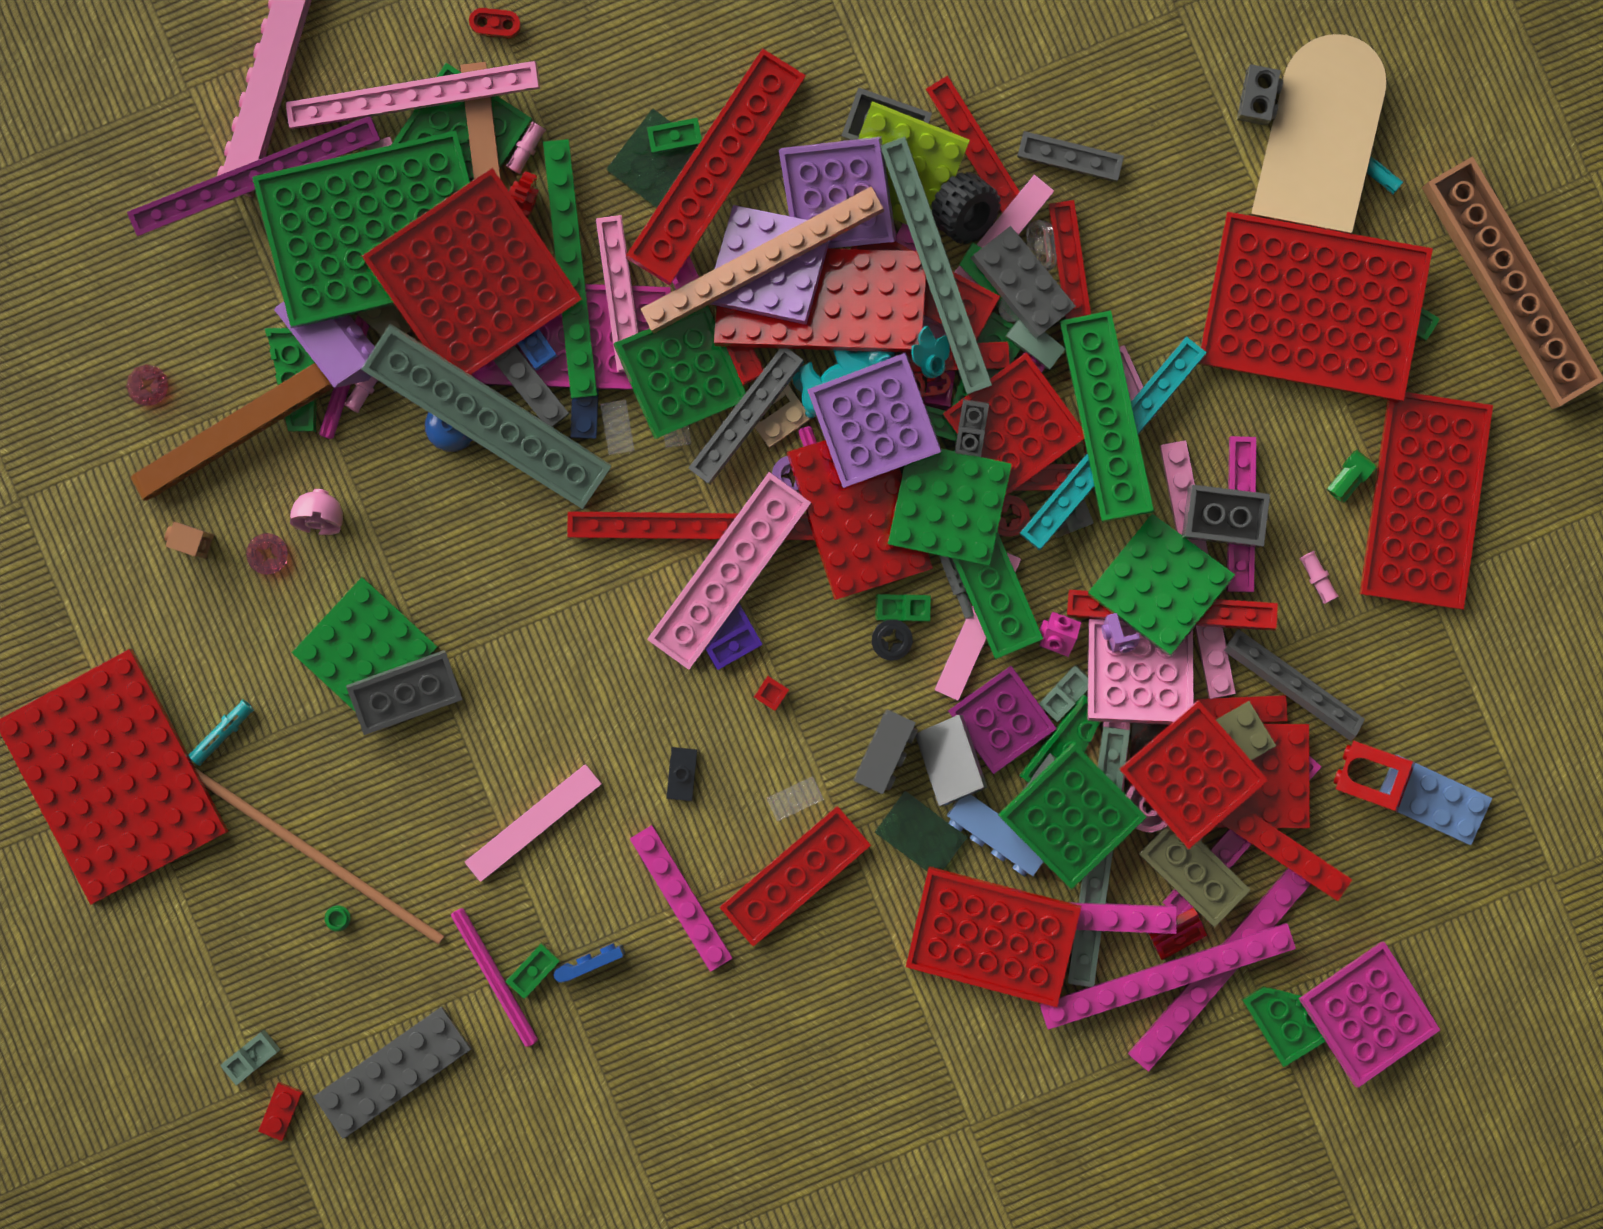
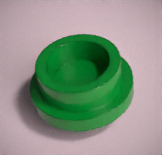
[324,905,351,931]

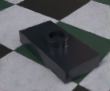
[666,747,698,801]

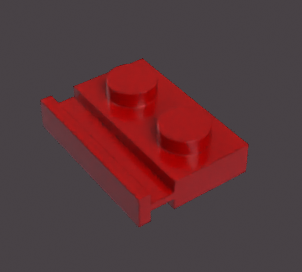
[1148,907,1207,960]

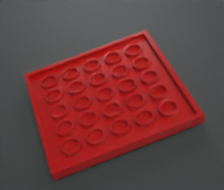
[362,168,581,375]

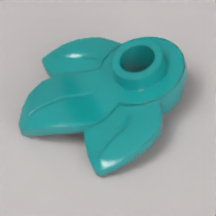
[912,326,950,378]

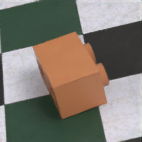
[164,522,214,559]

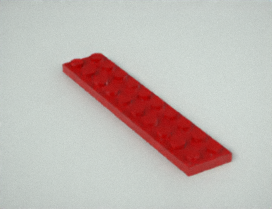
[626,48,806,286]

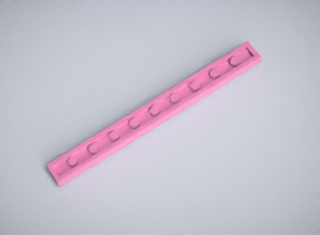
[286,61,541,129]
[1160,440,1235,699]

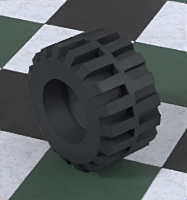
[931,172,1001,244]

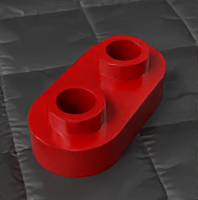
[469,8,521,38]

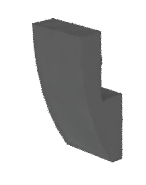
[955,399,989,457]

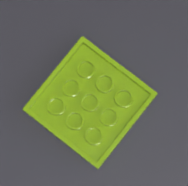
[858,101,970,225]

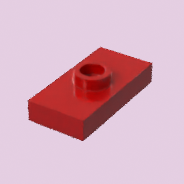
[726,347,764,386]

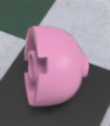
[290,489,343,535]

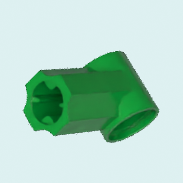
[1326,449,1377,503]

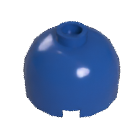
[425,412,472,452]

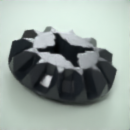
[871,619,913,661]

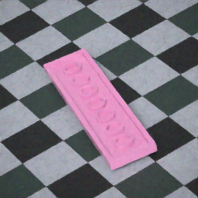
[647,472,811,670]

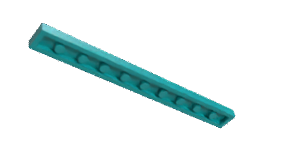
[1020,336,1207,551]

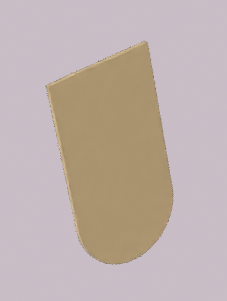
[1251,34,1386,234]

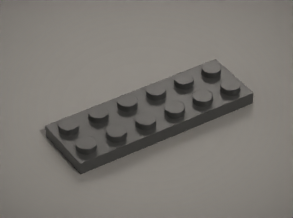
[313,1006,472,1139]

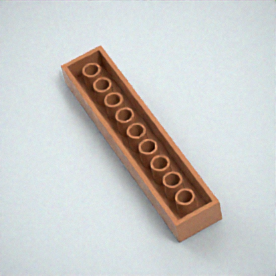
[1422,156,1603,409]

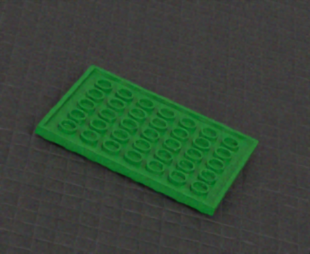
[252,131,470,329]

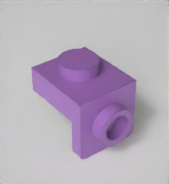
[1101,613,1140,653]

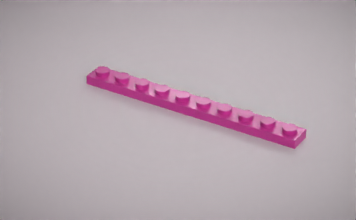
[1128,868,1310,1072]
[1039,923,1296,1030]

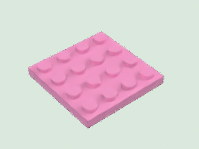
[1088,619,1193,724]

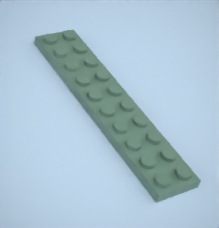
[361,324,611,509]

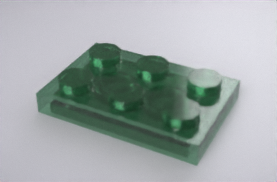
[874,791,967,872]

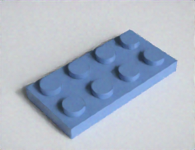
[1380,755,1492,845]

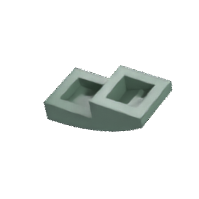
[1006,319,1065,369]
[1039,664,1088,722]
[220,1030,281,1086]

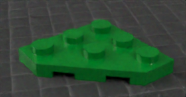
[1241,986,1326,1067]

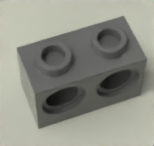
[1237,64,1283,126]

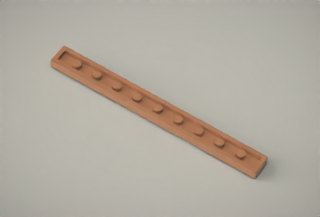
[641,186,885,334]

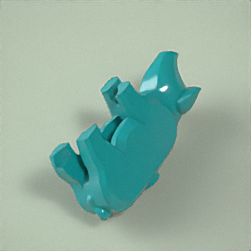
[793,350,896,418]

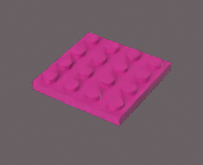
[1299,942,1440,1087]

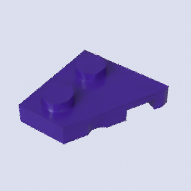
[705,602,763,670]

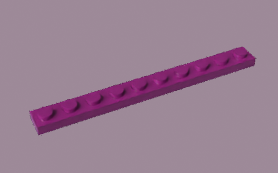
[127,116,380,237]

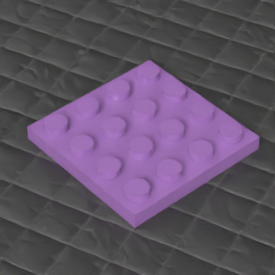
[779,137,896,248]
[711,205,830,324]
[808,353,942,488]

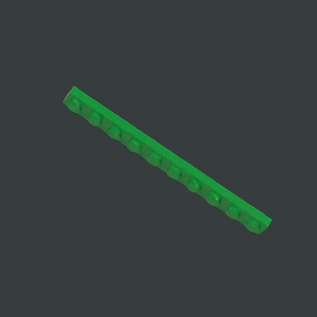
[543,139,598,399]

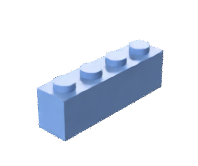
[947,795,1043,877]

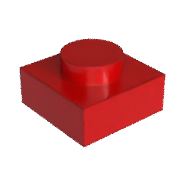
[754,676,789,711]

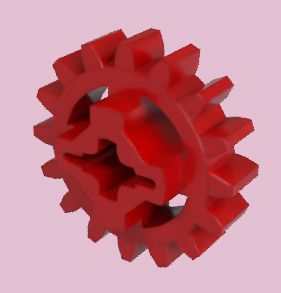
[509,171,539,219]

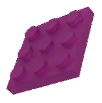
[948,666,1056,774]

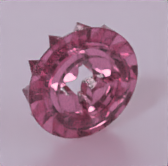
[126,364,168,406]
[246,533,289,575]

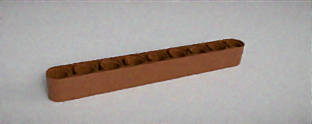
[130,363,334,501]

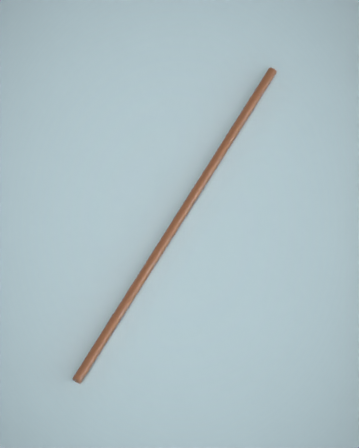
[195,768,444,945]

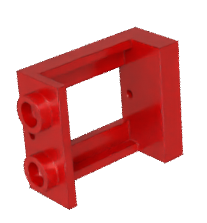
[1334,740,1415,813]

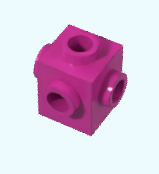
[1039,612,1081,657]

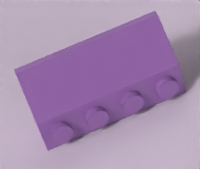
[274,302,375,388]

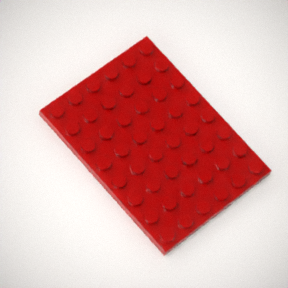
[1199,212,1433,402]
[0,649,229,905]

